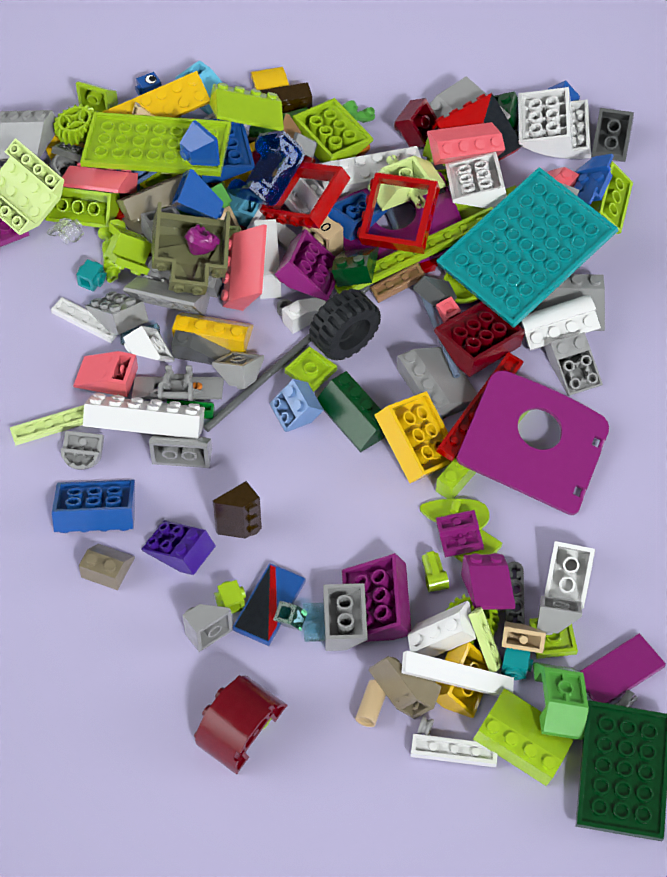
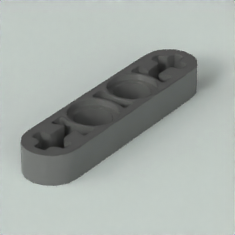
[505,561,525,624]

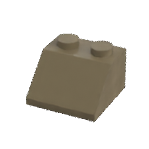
[79,543,135,590]

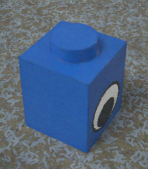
[135,72,162,96]

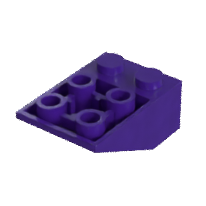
[141,520,216,575]

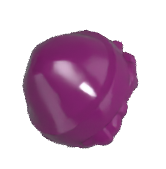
[185,224,220,255]

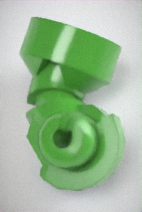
[342,100,375,123]

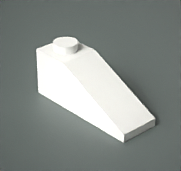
[282,297,330,334]

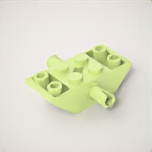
[367,155,446,211]

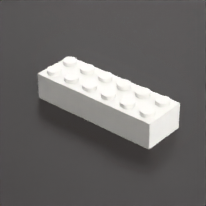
[317,146,421,198]
[83,393,205,439]

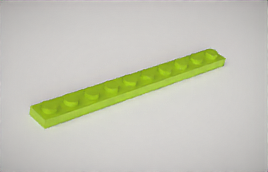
[334,207,493,294]

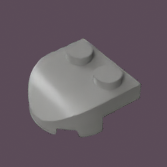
[61,430,104,470]

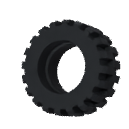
[309,289,381,361]

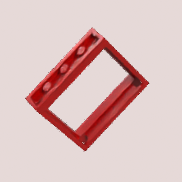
[260,161,351,229]
[357,172,440,254]

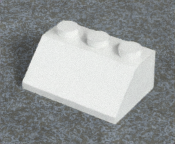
[123,326,175,363]
[408,601,476,657]

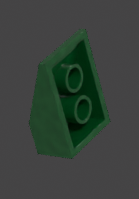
[332,247,379,287]

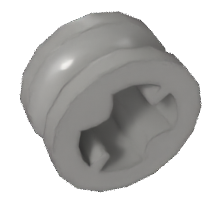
[277,299,292,316]
[417,716,434,736]

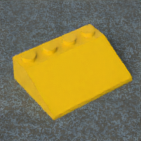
[375,391,458,483]

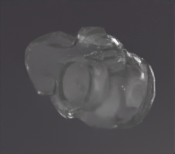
[46,218,84,245]

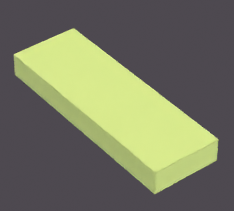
[469,607,503,672]

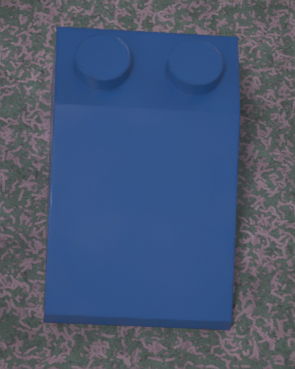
[328,191,388,241]

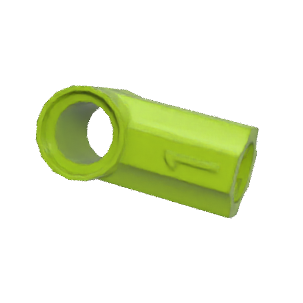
[421,551,449,592]

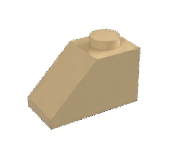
[501,621,546,654]

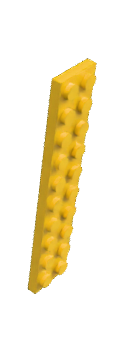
[46,71,210,162]

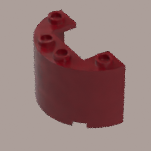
[194,675,288,775]

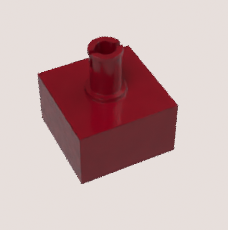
[394,98,439,147]

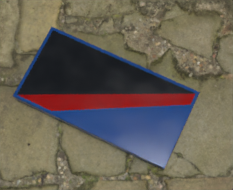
[232,563,306,646]

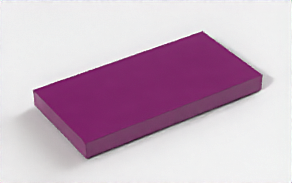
[580,633,666,704]

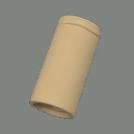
[355,680,386,727]

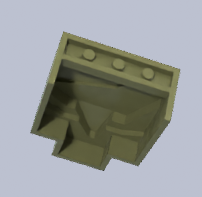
[151,202,230,295]

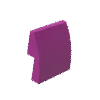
[436,510,484,558]

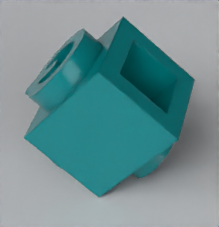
[76,259,107,292]
[501,648,533,681]

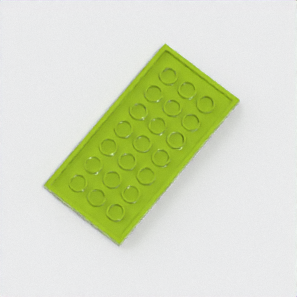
[80,112,232,177]

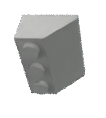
[149,434,212,468]
[323,583,367,651]

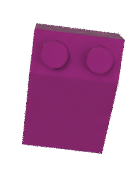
[461,553,515,610]

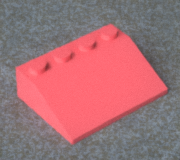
[221,224,267,311]

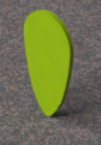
[420,499,490,530]

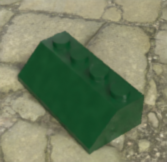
[317,371,385,453]

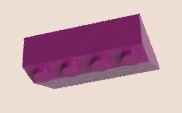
[274,229,336,301]
[342,553,411,642]

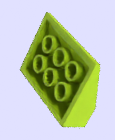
[209,83,284,131]
[293,98,374,163]
[473,688,574,786]

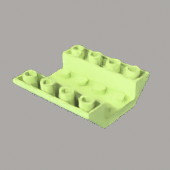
[0,138,64,235]

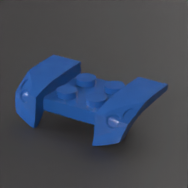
[574,154,614,205]

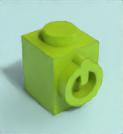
[214,580,246,614]

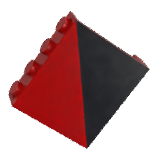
[431,93,523,161]

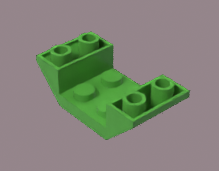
[533,662,589,740]

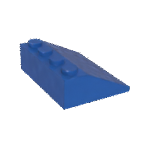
[199,119,255,183]
[52,480,135,533]

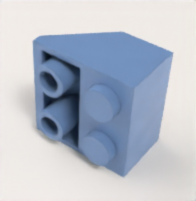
[269,379,324,432]

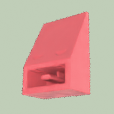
[73,351,138,397]

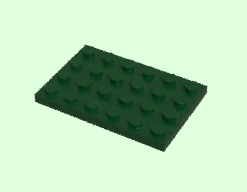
[575,700,667,842]

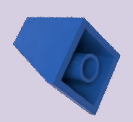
[171,169,224,220]

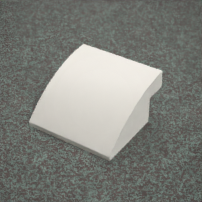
[518,87,591,159]

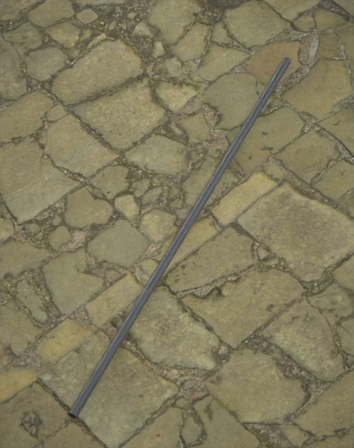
[203,280,380,432]

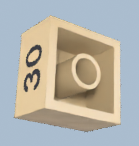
[302,216,343,257]

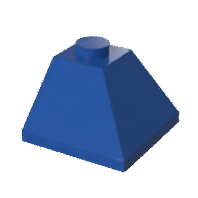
[180,120,220,166]

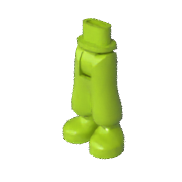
[98,219,126,283]

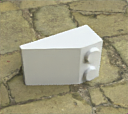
[544,541,595,609]

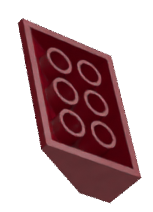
[434,301,525,377]

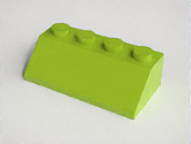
[589,161,633,234]
[45,187,120,228]

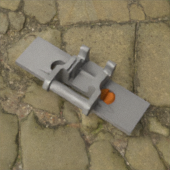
[132,365,224,401]

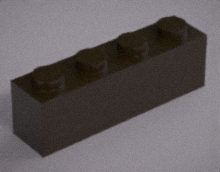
[259,82,312,113]

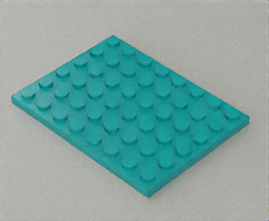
[436,167,618,328]

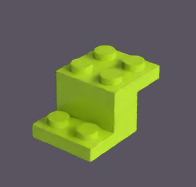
[105,224,152,276]

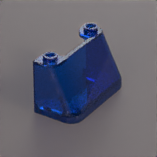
[226,130,305,206]

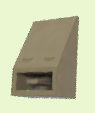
[369,656,442,719]

